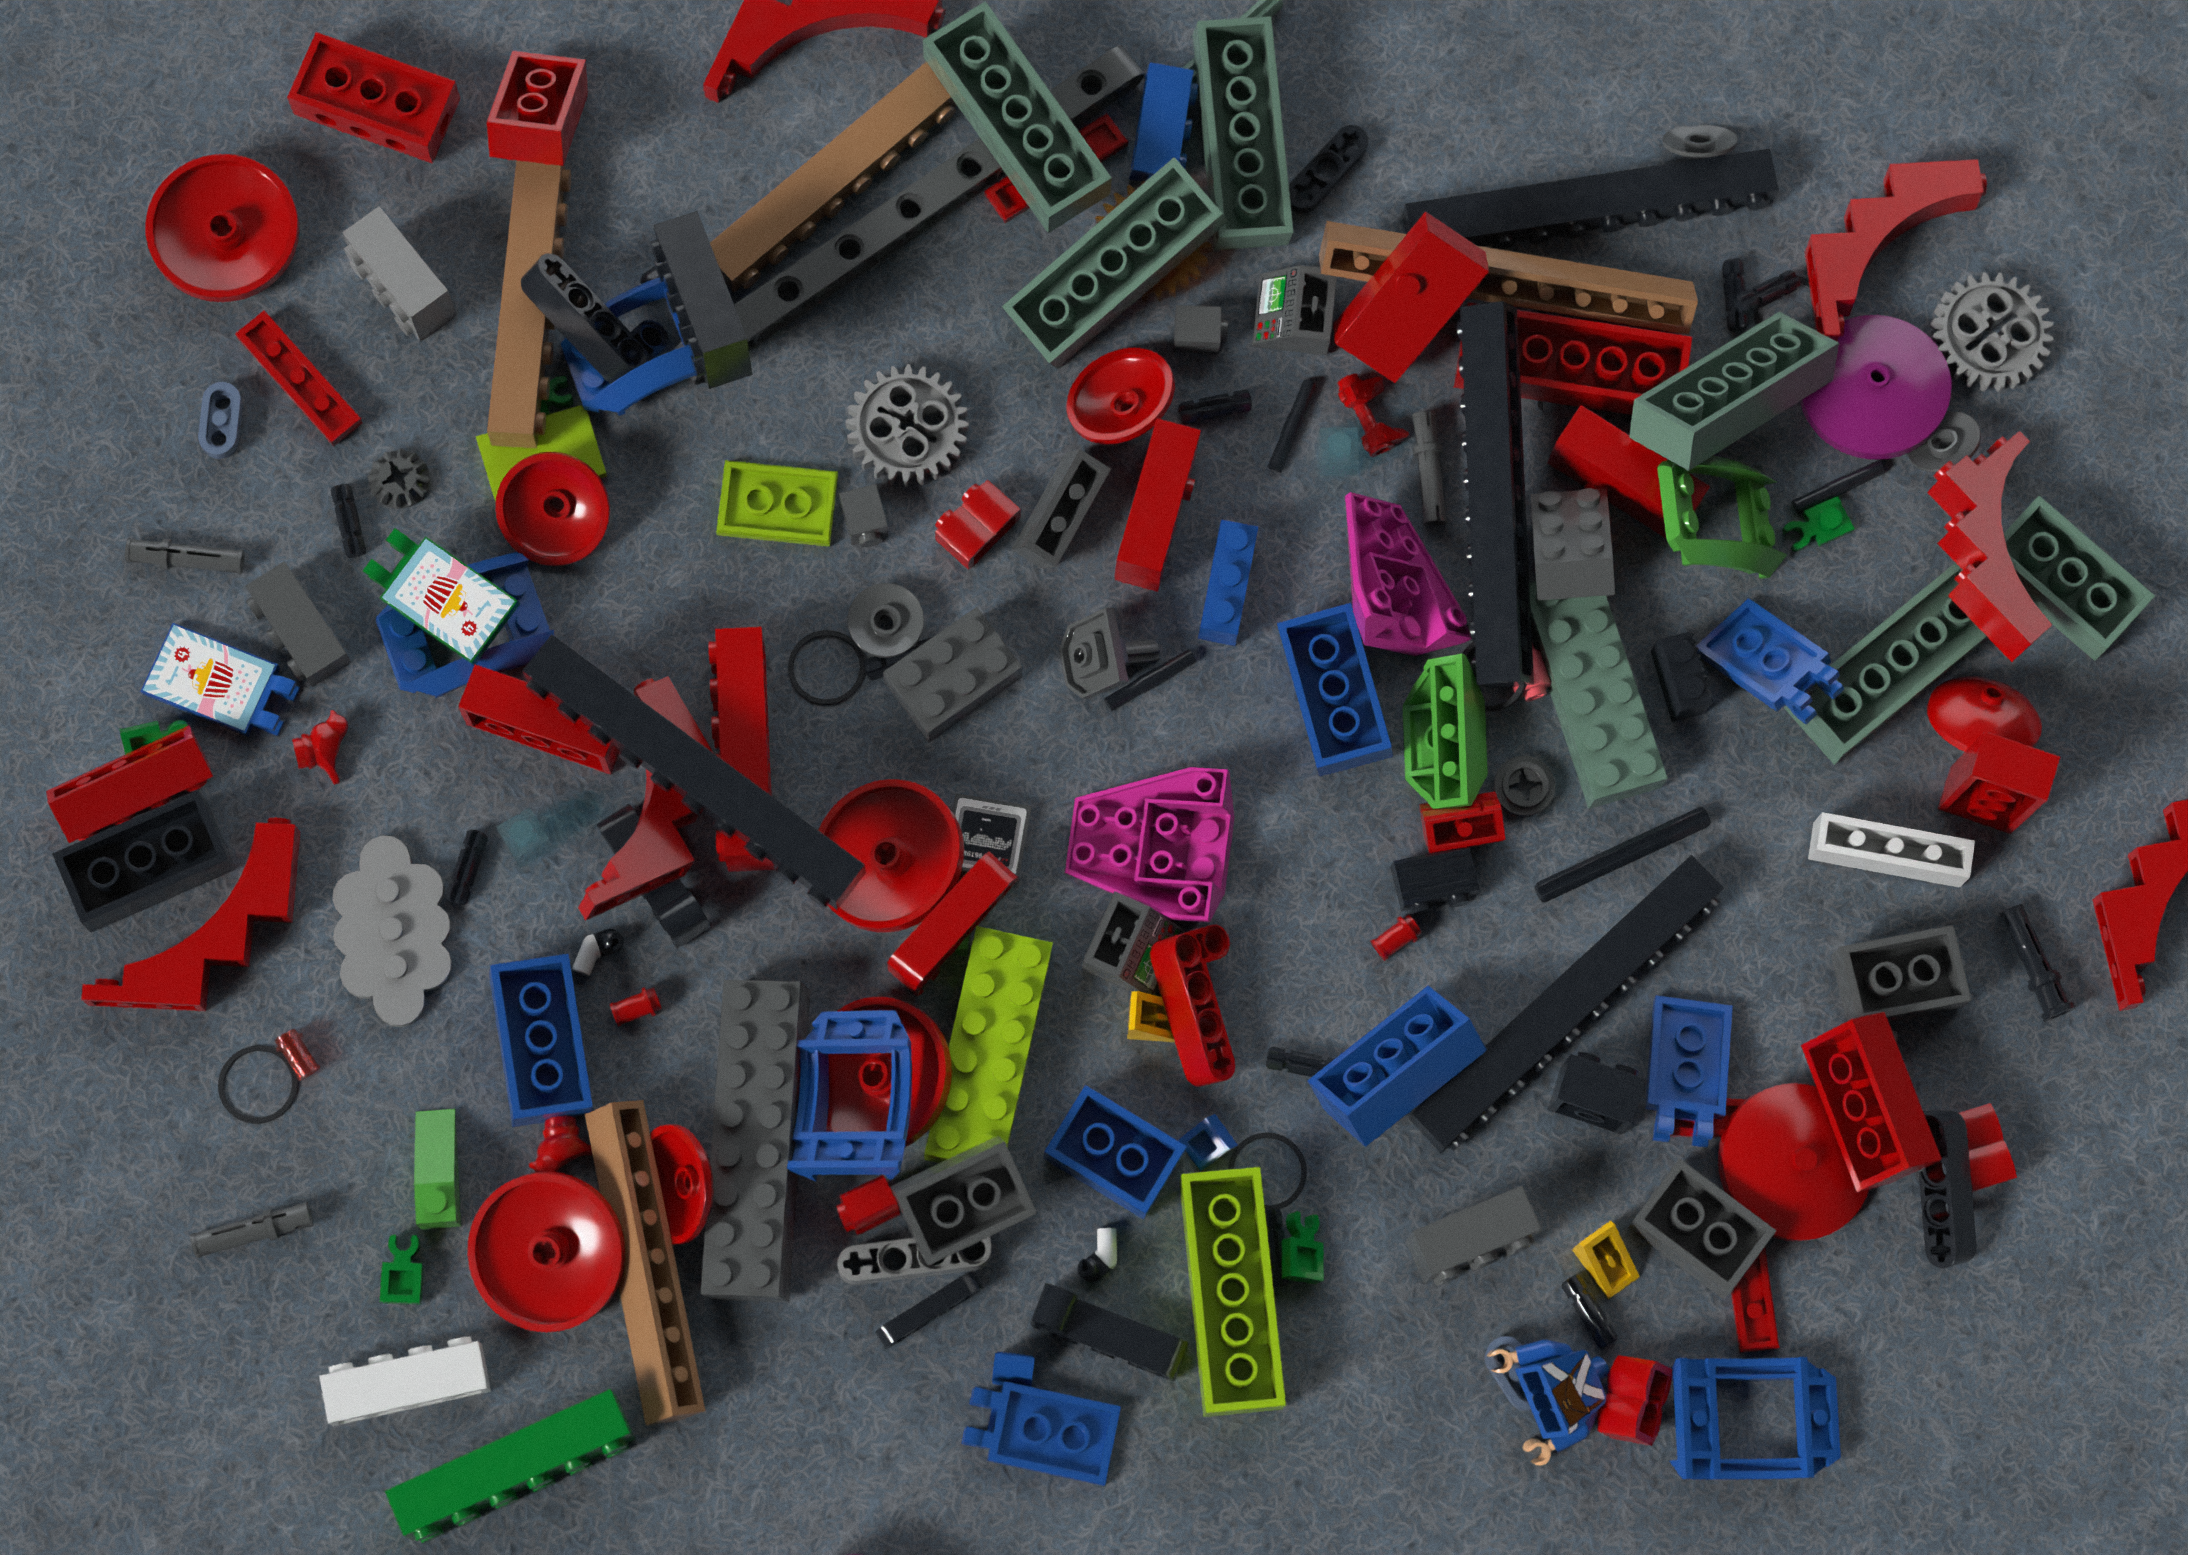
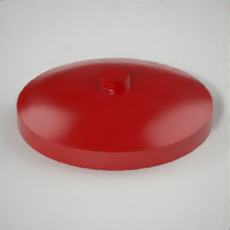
[145,154,300,302]
[818,779,964,933]
[826,997,952,1147]
[1718,1083,1869,1241]
[467,1171,625,1332]

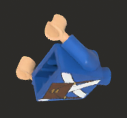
[1487,1339,1609,1466]

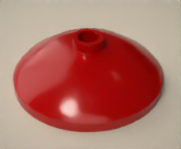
[1066,348,1175,444]
[495,452,610,566]
[1927,676,2042,752]
[650,1124,714,1244]

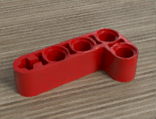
[887,852,1019,997]
[1150,924,1236,1087]

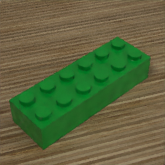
[385,1389,635,1544]

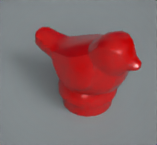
[292,710,349,785]
[529,1116,593,1172]

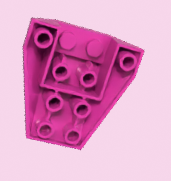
[1345,492,1472,656]
[1065,767,1235,922]

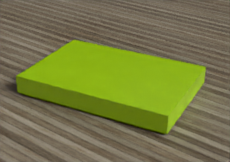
[476,405,607,502]
[716,460,838,547]

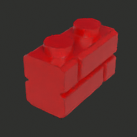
[1419,791,1506,853]

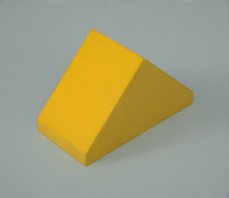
[1127,991,1175,1042]
[1572,1220,1640,1299]

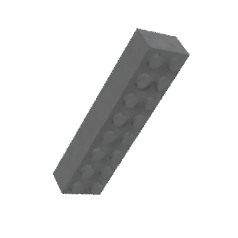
[701,980,811,1303]

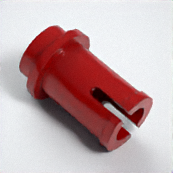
[1370,914,1422,961]
[609,987,662,1027]

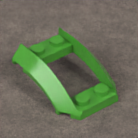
[1657,456,1788,579]

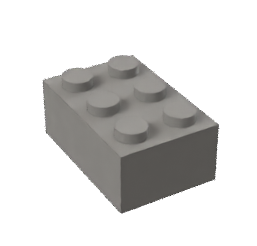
[342,206,456,342]

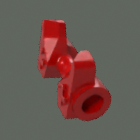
[1337,373,1409,458]

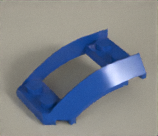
[560,278,696,416]
[375,552,555,698]
[787,1010,912,1182]
[1670,1357,1841,1480]

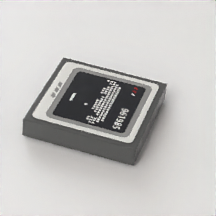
[952,793,1032,883]

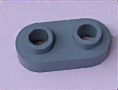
[198,382,243,459]
[1484,1336,1532,1411]

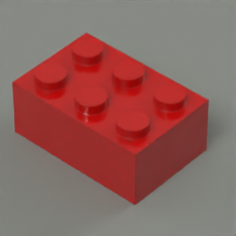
[487,51,588,166]

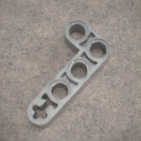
[837,1236,991,1285]

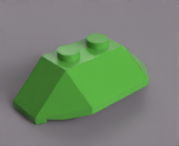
[1403,654,1488,809]

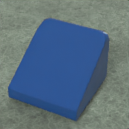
[1178,1114,1238,1172]
[992,1351,1035,1387]

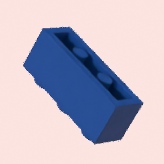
[1129,62,1198,182]
[1198,519,1258,646]

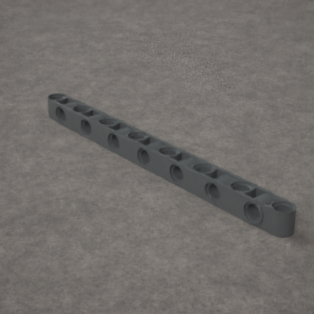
[674,45,1145,385]

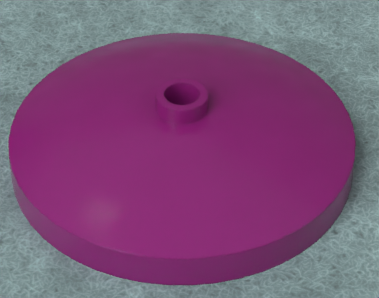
[1800,315,1952,460]

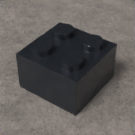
[1547,1052,1647,1135]

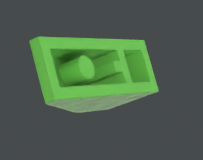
[414,1109,461,1230]

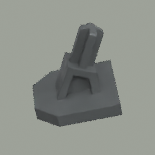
[1059,607,1160,699]

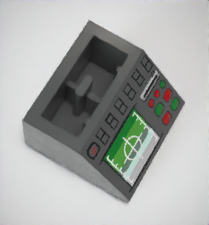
[1252,265,1337,355]
[1082,891,1184,995]

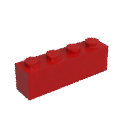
[46,725,213,843]

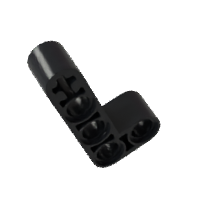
[521,253,669,384]
[596,804,710,948]
[1918,1110,1977,1268]
[1030,1283,1189,1381]

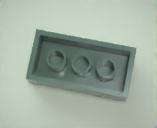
[2004,496,2155,661]

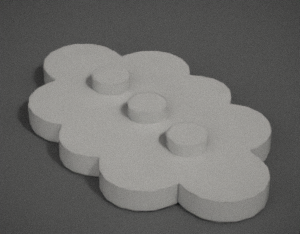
[332,836,453,1027]

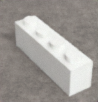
[1808,812,1975,888]
[319,1337,491,1426]

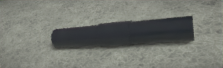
[1267,379,1317,473]
[1791,460,1885,514]
[1104,649,1196,712]

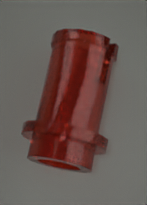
[275,1028,321,1081]

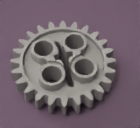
[1930,272,2054,392]
[846,364,969,487]

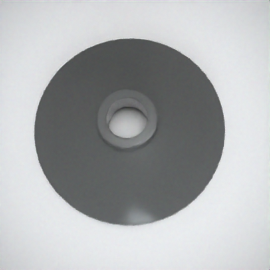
[1663,125,1738,160]
[1907,411,1981,472]
[847,583,924,658]

